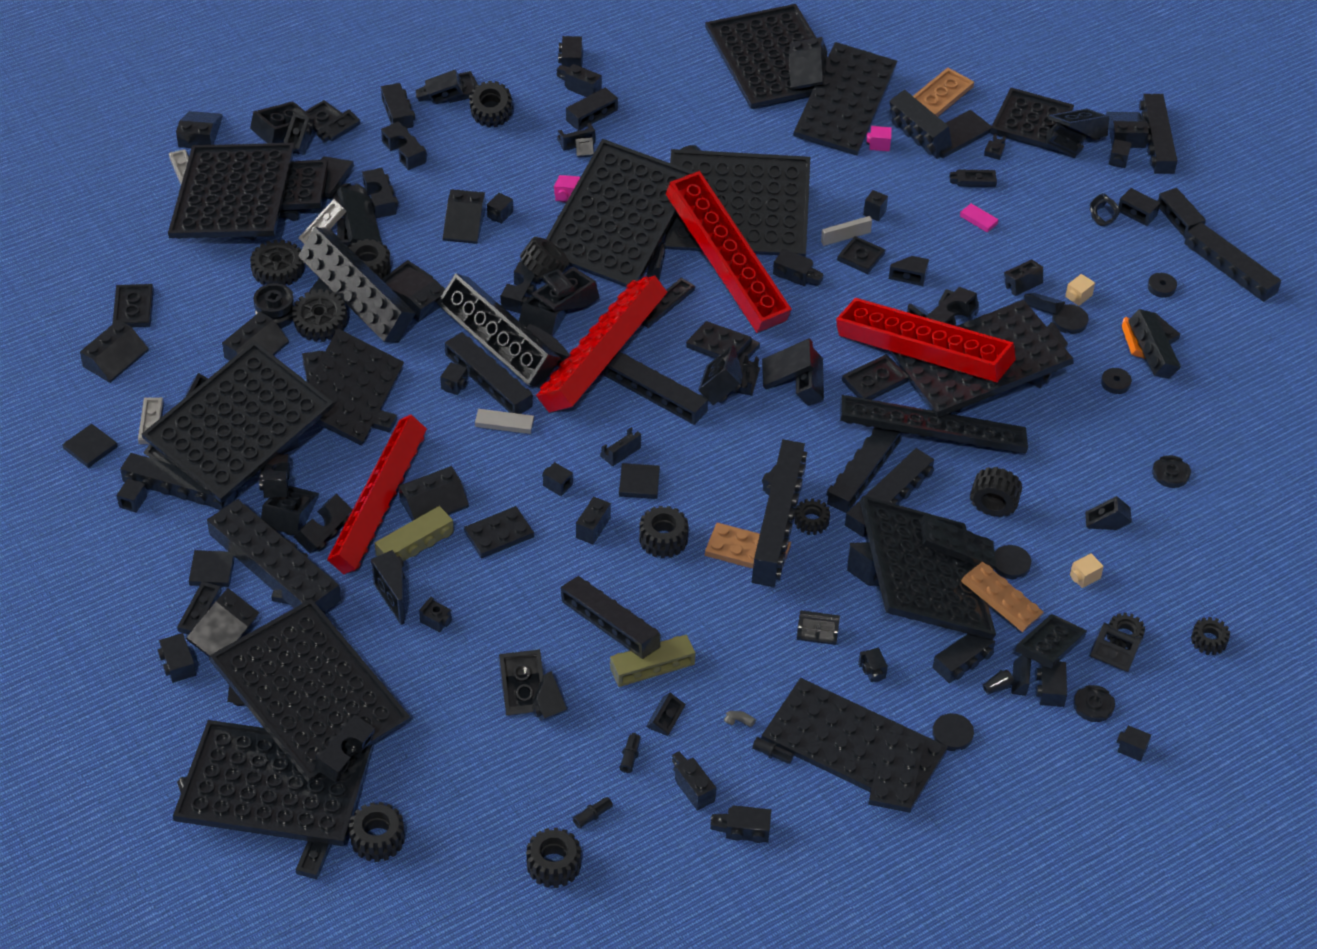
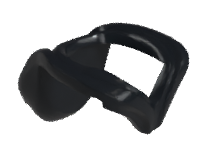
[1089,193,1120,226]

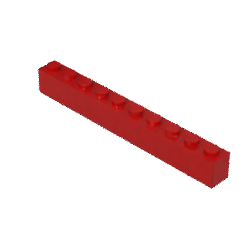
[327,414,427,574]

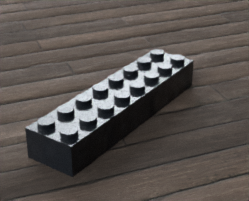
[298,227,416,343]
[437,273,560,388]
[751,439,808,587]
[207,499,341,613]

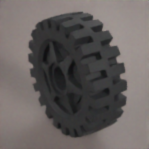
[250,240,304,285]
[292,289,348,342]

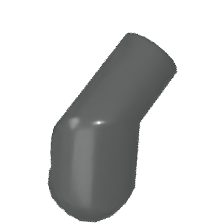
[724,710,756,728]

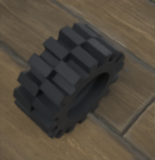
[794,498,830,535]
[1107,613,1145,650]
[1191,617,1230,655]

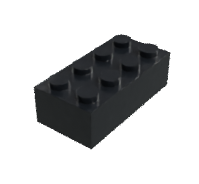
[889,89,952,159]

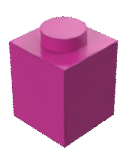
[866,126,892,151]

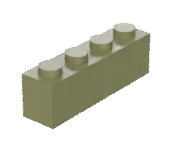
[375,506,454,561]
[610,634,695,687]

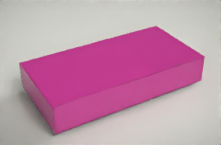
[960,203,999,233]

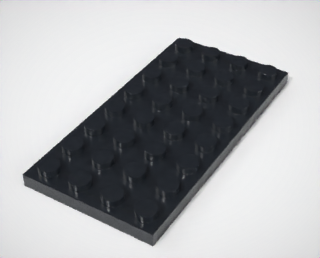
[793,42,897,156]
[761,677,948,810]

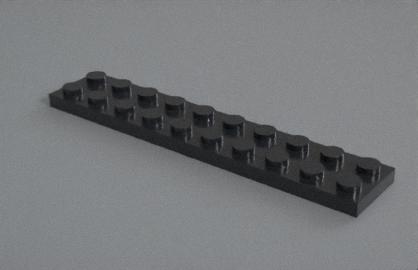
[840,395,1028,453]

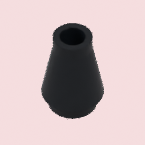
[982,669,1014,695]

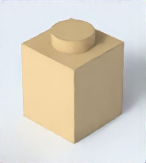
[1065,274,1095,306]
[1070,553,1104,588]

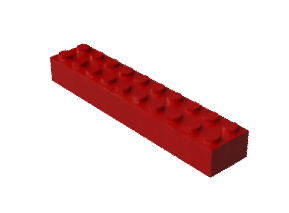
[666,171,792,333]
[536,276,667,413]
[836,298,1016,382]

